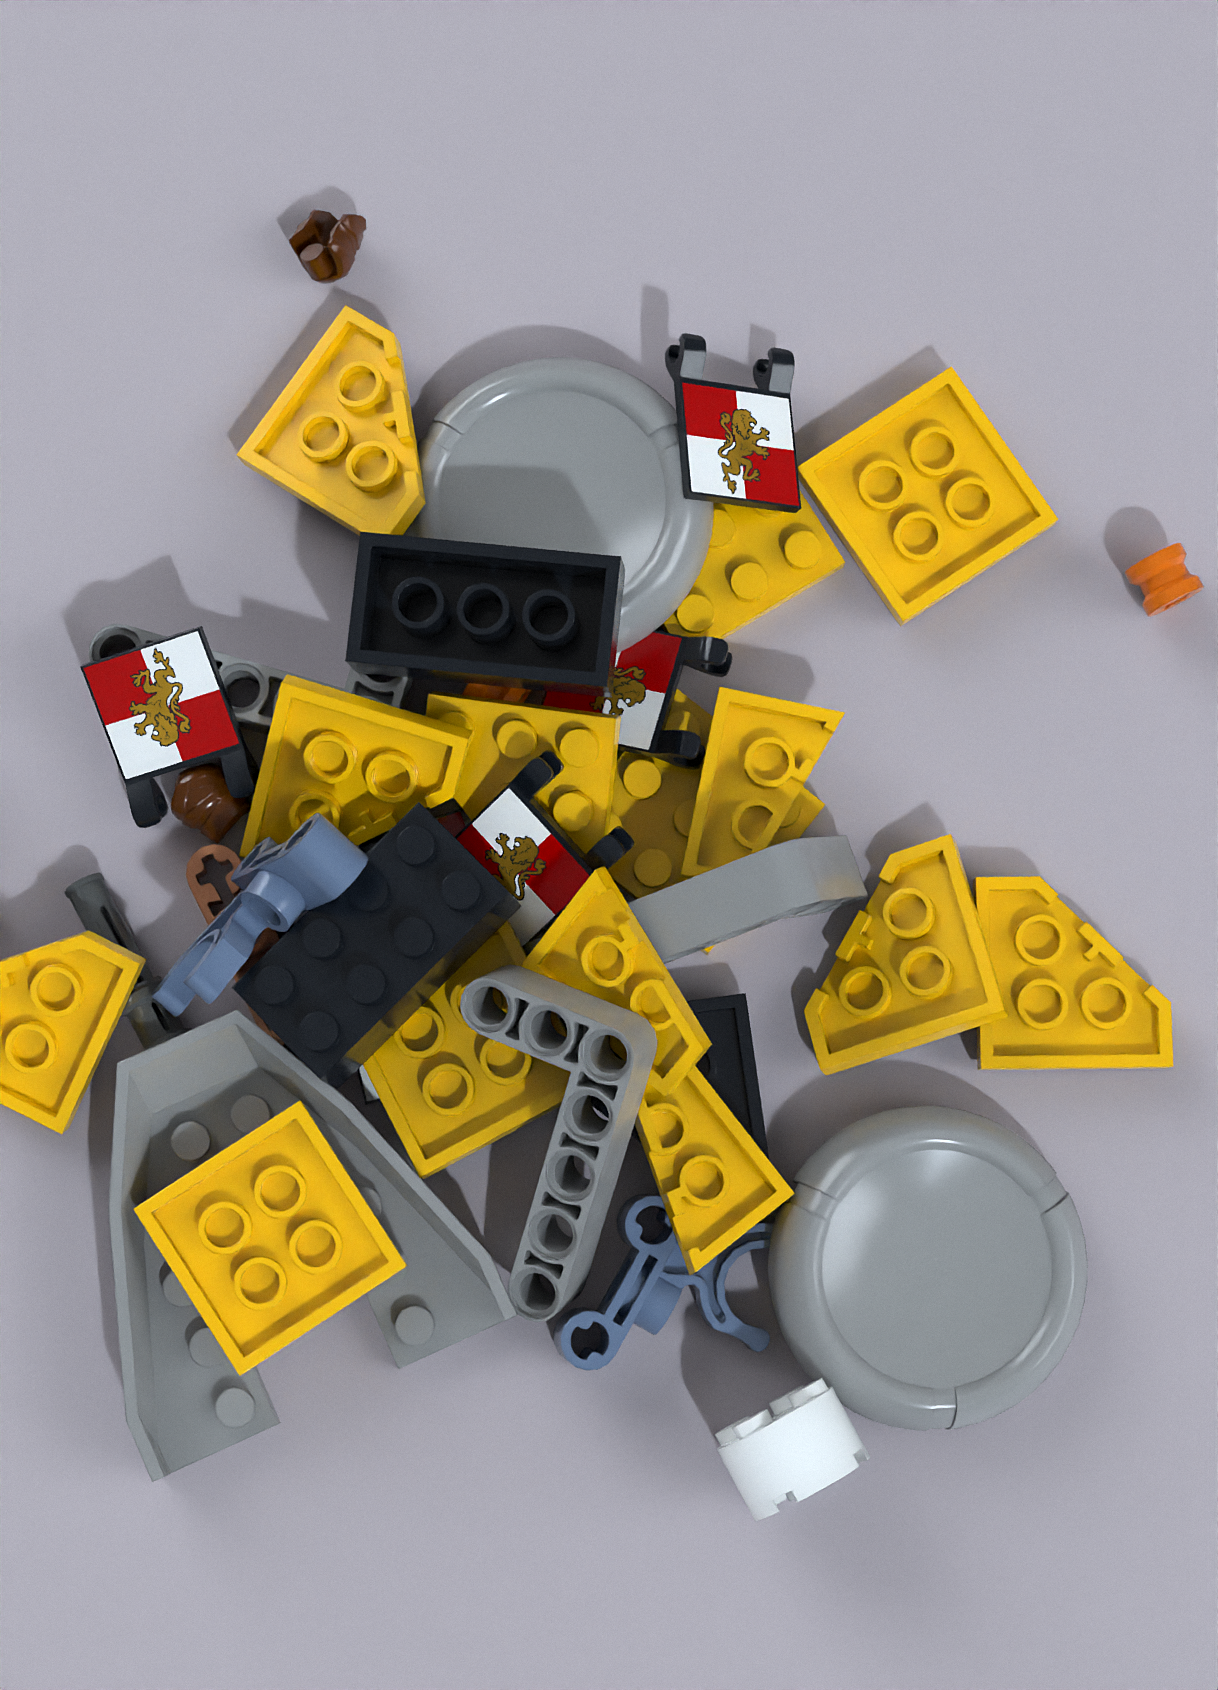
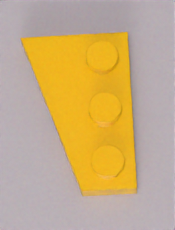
[680,687,845,879]
[520,865,712,1097]
[635,1066,795,1276]

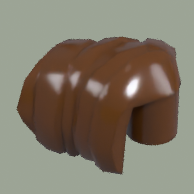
[289,210,366,284]
[170,763,252,844]

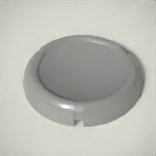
[403,357,714,653]
[768,1105,1088,1431]

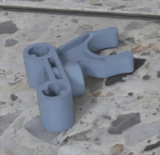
[151,813,368,1017]
[553,1194,774,1371]

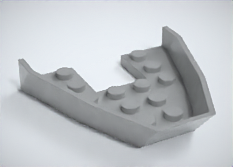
[108,1009,518,1482]

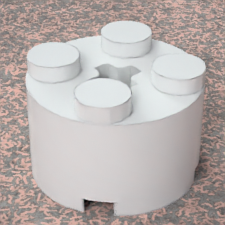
[714,1378,870,1521]

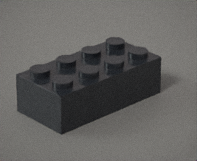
[345,532,626,698]
[231,802,521,1090]

